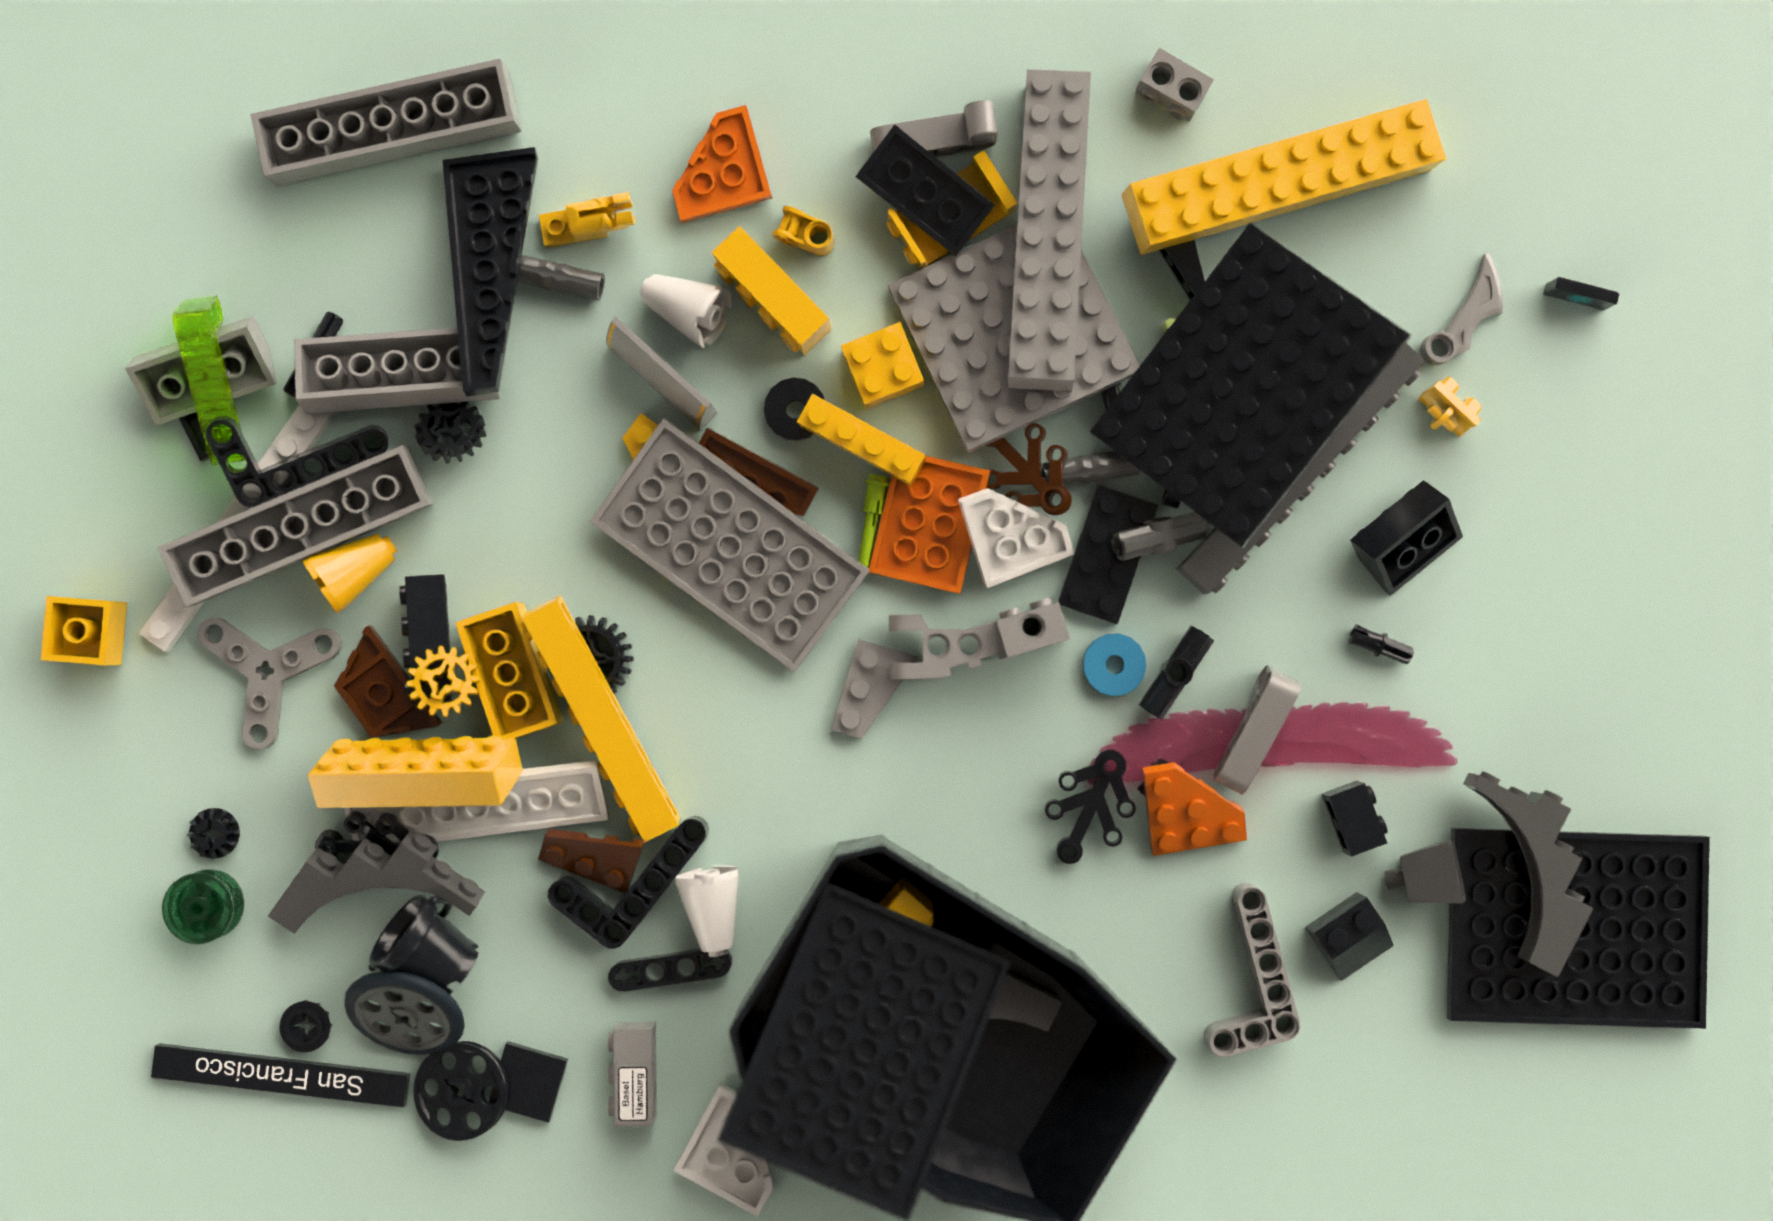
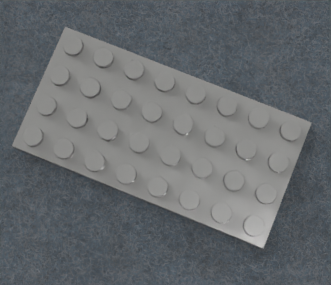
[589,418,870,672]

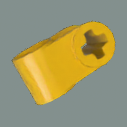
[771,206,835,256]

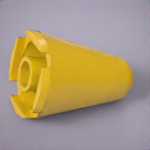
[302,533,397,613]

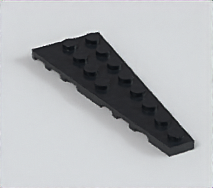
[442,147,538,397]

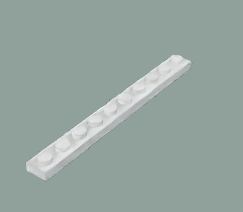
[139,405,337,651]

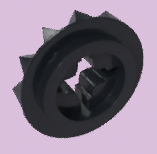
[187,808,240,859]
[279,1000,333,1052]

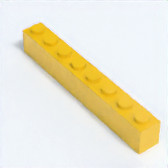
[521,595,680,843]

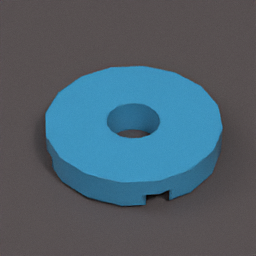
[1082,633,1146,696]

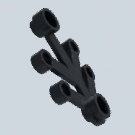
[1045,749,1136,864]
[315,811,439,858]

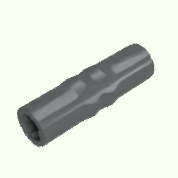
[517,255,605,300]
[1041,451,1140,486]

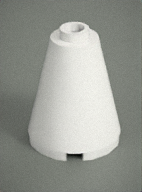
[640,274,732,348]
[676,865,739,957]

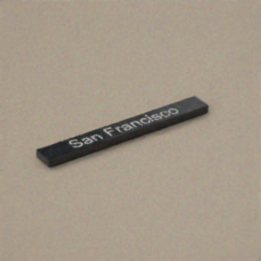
[151,1043,410,1107]

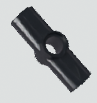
[1138,625,1215,720]

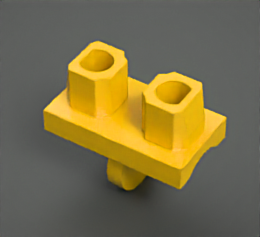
[1418,377,1482,437]

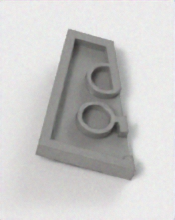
[831,639,919,739]

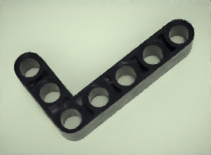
[206,415,388,508]
[547,816,709,949]

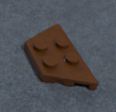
[334,625,443,738]

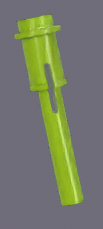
[858,474,889,576]

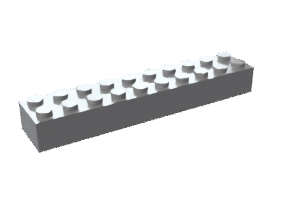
[1008,69,1091,391]

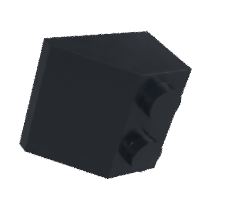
[1305,892,1394,981]

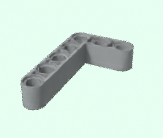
[1204,883,1300,1057]

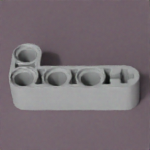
[870,100,998,157]
[1213,665,1301,795]

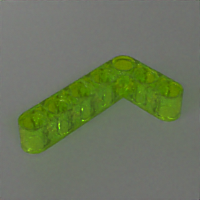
[172,295,246,466]

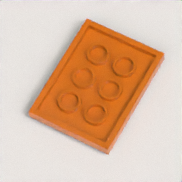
[869,456,991,595]

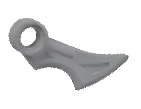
[1420,253,1503,365]

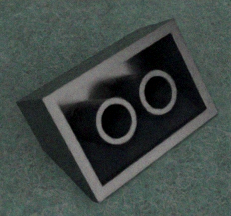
[1350,480,1463,596]

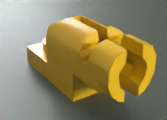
[539,192,636,248]

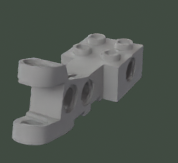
[889,598,1070,679]

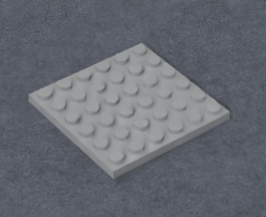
[888,224,1140,453]

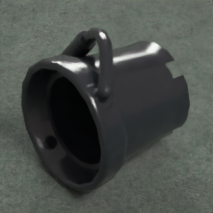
[368,895,479,994]

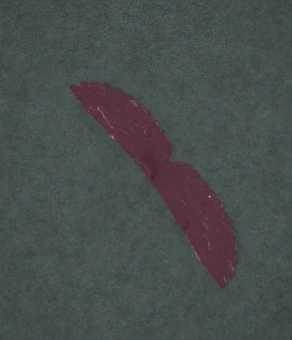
[1087,702,1457,785]

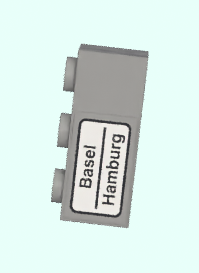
[608,1022,657,1126]

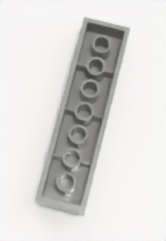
[250,59,522,186]
[157,445,434,607]

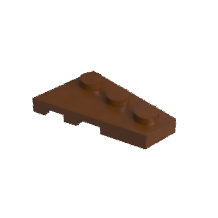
[538,829,645,894]

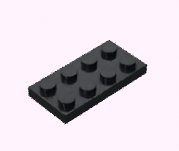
[855,124,995,256]
[1058,485,1158,624]

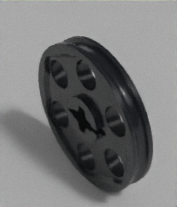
[413,1041,509,1141]

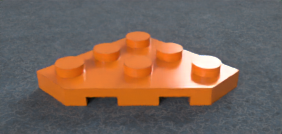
[672,105,772,223]
[1142,762,1247,856]

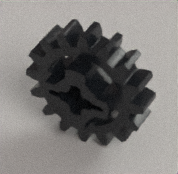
[414,402,486,464]

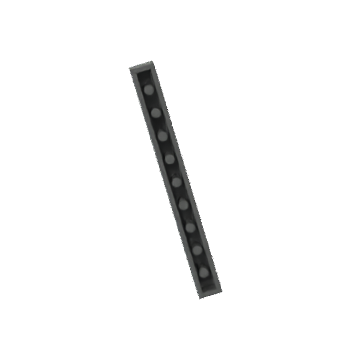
[1176,343,1425,595]

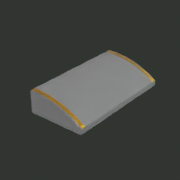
[606,317,718,431]

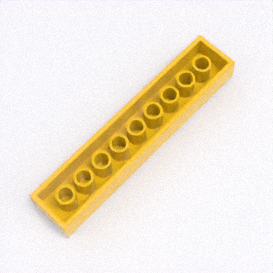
[1121,99,1446,255]

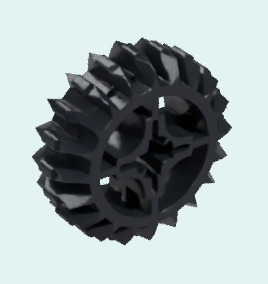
[548,615,634,694]

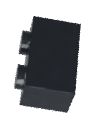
[1322,780,1388,857]

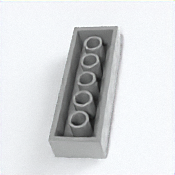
[294,328,500,414]

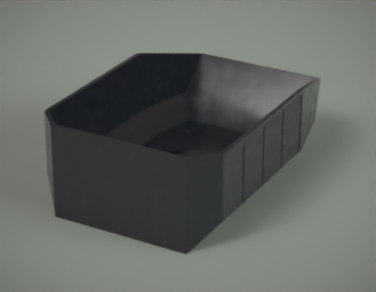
[729,835,1177,1221]

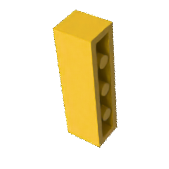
[797,394,926,486]

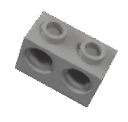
[1136,48,1214,122]

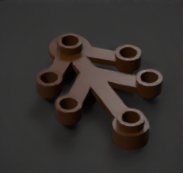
[986,423,1072,516]

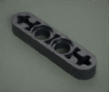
[608,949,732,992]

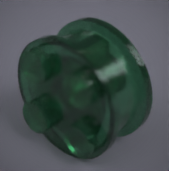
[162,869,245,944]

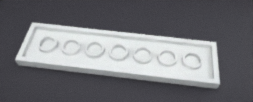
[343,760,610,843]

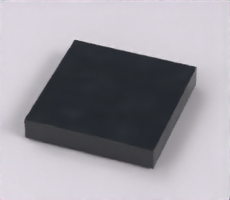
[489,1041,568,1123]

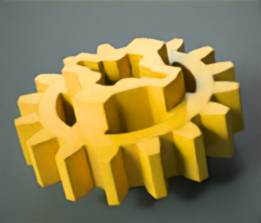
[407,646,480,717]

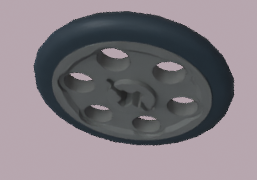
[344,971,465,1055]

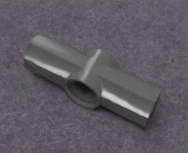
[1111,512,1209,561]

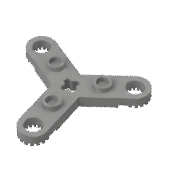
[198,618,342,749]

